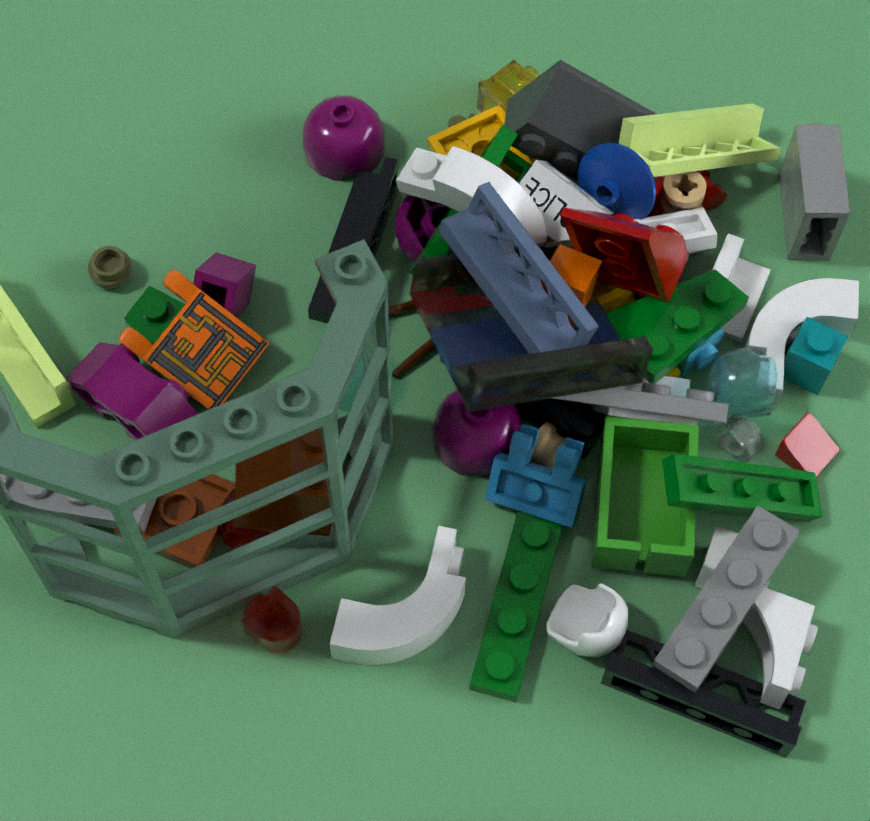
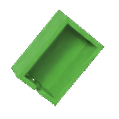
[591,416,699,577]

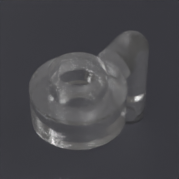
[697,415,762,463]

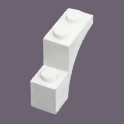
[695,526,818,709]

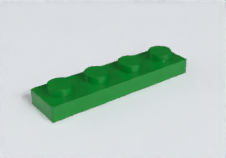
[662,453,823,522]
[469,511,563,703]

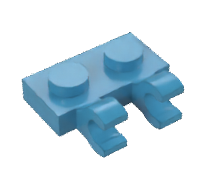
[485,423,587,528]

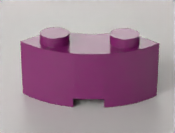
[65,342,197,440]

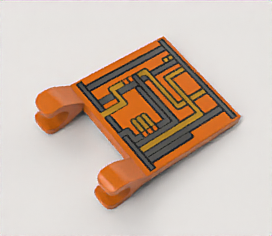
[118,270,270,410]

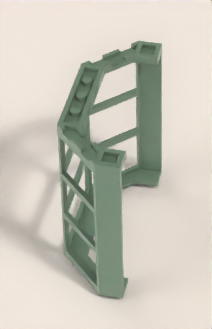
[0,239,394,639]

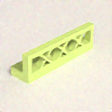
[619,103,781,177]
[0,285,76,428]

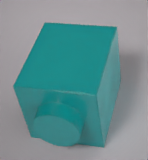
[784,317,848,395]

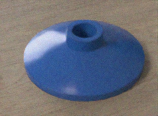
[578,142,656,220]

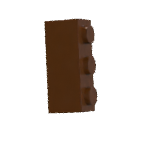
[233,428,332,537]

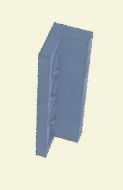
[438,182,599,374]

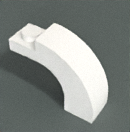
[396,146,548,258]
[741,278,859,410]
[329,526,466,665]

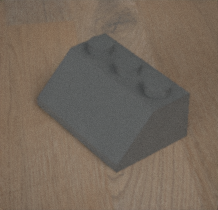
[504,60,656,181]

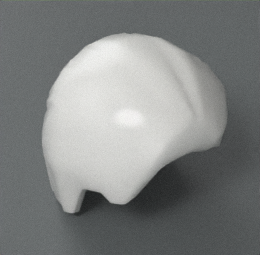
[546,583,628,657]

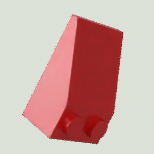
[560,207,689,303]

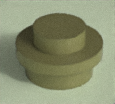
[88,246,132,288]

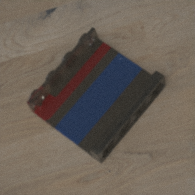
[409,240,653,411]

